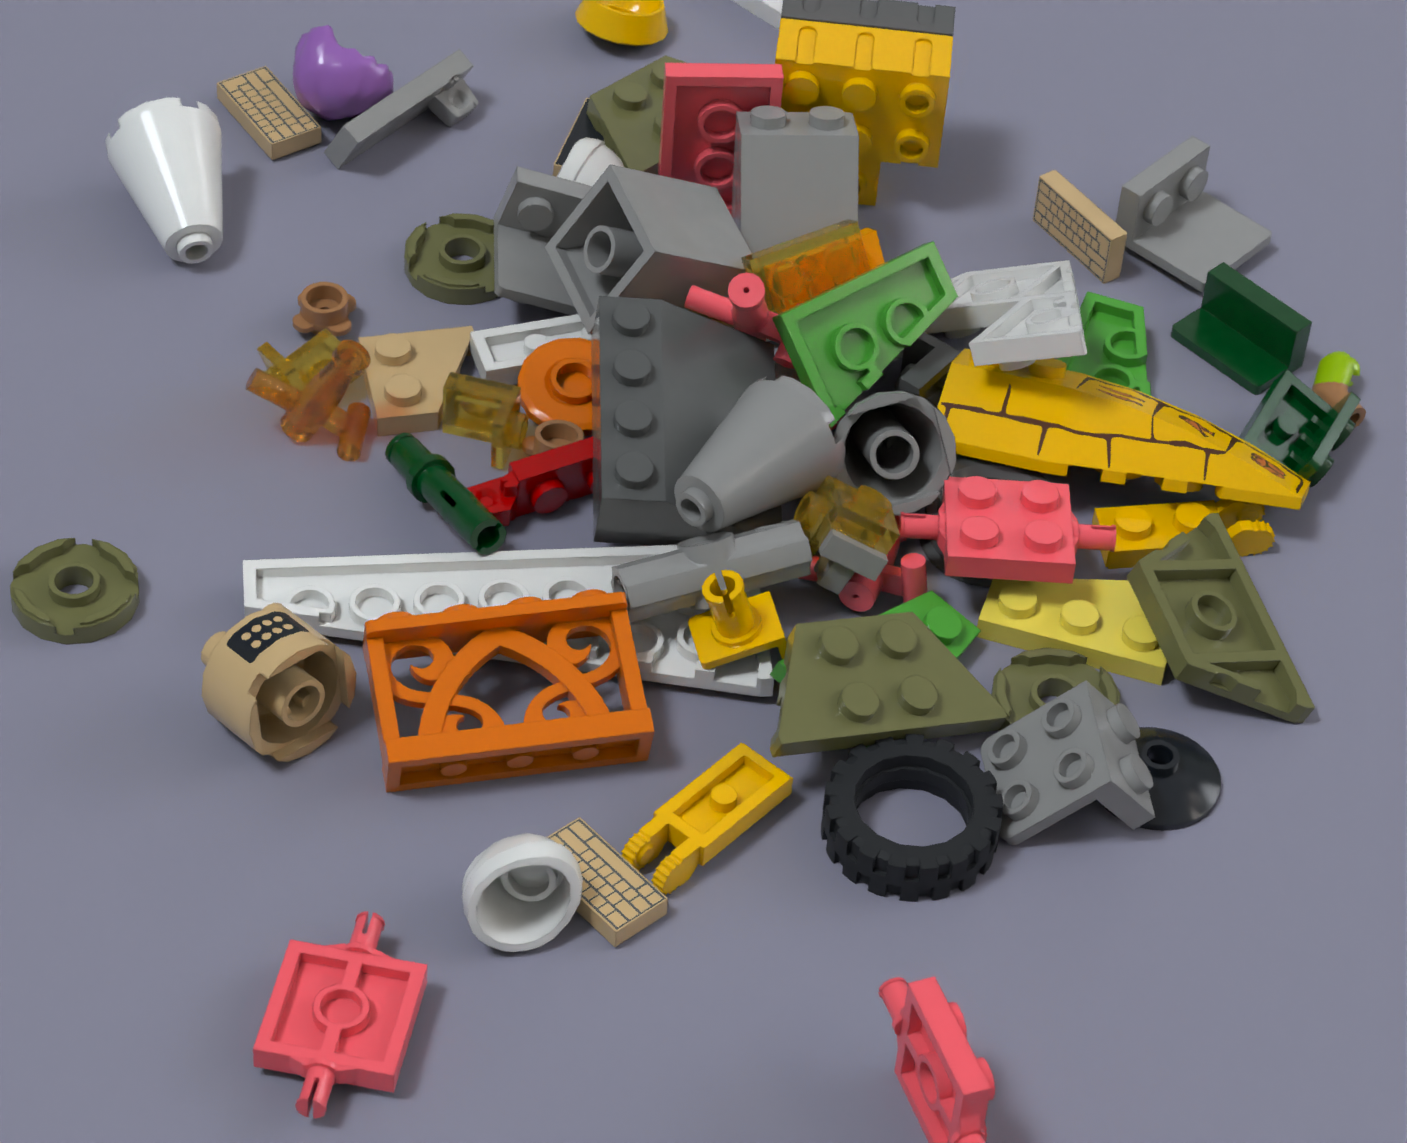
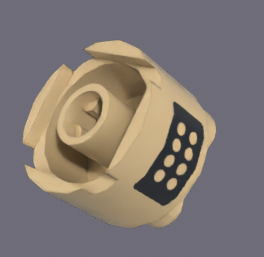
[201,603,356,762]

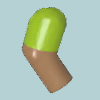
[1312,351,1366,428]

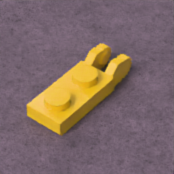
[1092,499,1275,569]
[621,743,793,895]

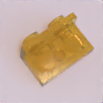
[741,219,870,314]

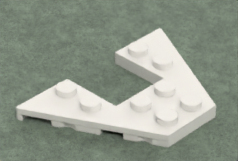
[775,260,1087,383]

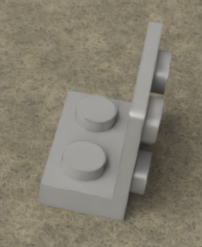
[1116,136,1272,292]
[494,166,592,315]

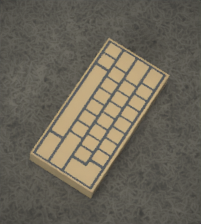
[217,66,321,160]
[1033,170,1127,284]
[547,817,668,947]

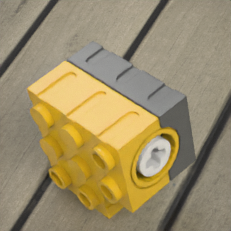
[775,0,956,206]

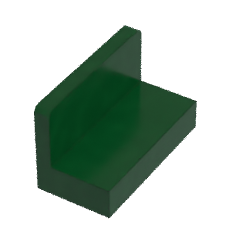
[1171,262,1312,395]

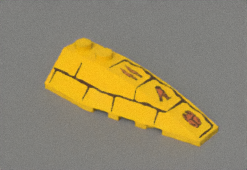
[937,348,1310,510]

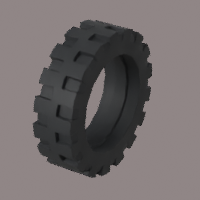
[821,734,1003,902]

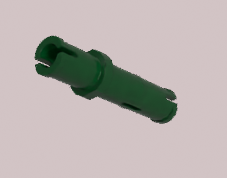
[385,433,507,555]

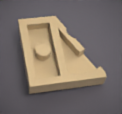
[358,326,474,436]

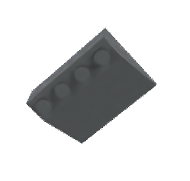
[591,296,782,545]

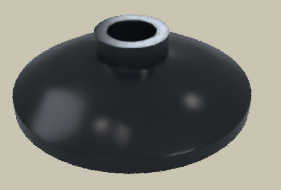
[1101,727,1221,831]

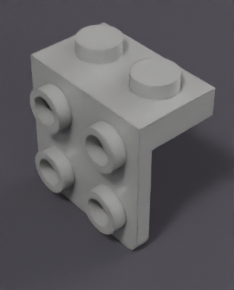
[981,680,1155,845]

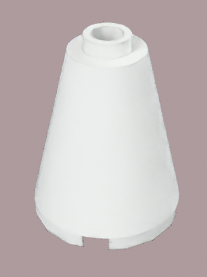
[105,97,223,264]

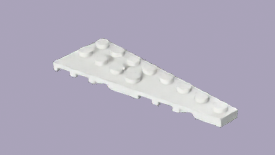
[243,545,774,697]

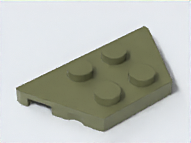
[586,55,687,175]
[1127,513,1315,723]
[770,612,1008,757]

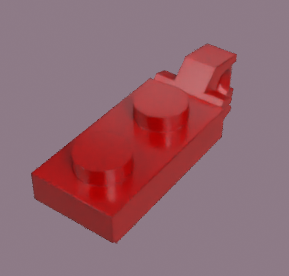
[467,436,593,526]

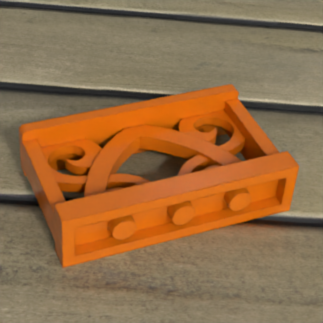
[363,589,655,793]

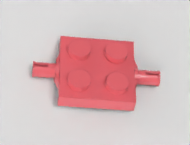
[899,476,1116,584]
[253,911,427,1119]
[878,976,995,1143]

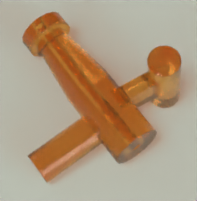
[245,340,371,461]

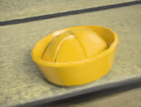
[575,0,668,46]

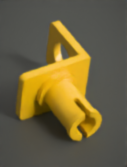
[688,570,787,670]

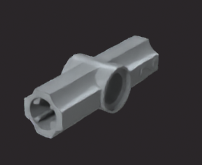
[611,519,813,622]

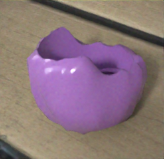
[293,25,394,121]

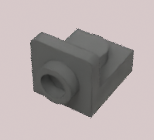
[894,332,961,407]

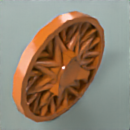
[517,338,592,436]

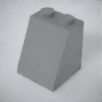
[731,105,859,289]
[545,164,762,335]

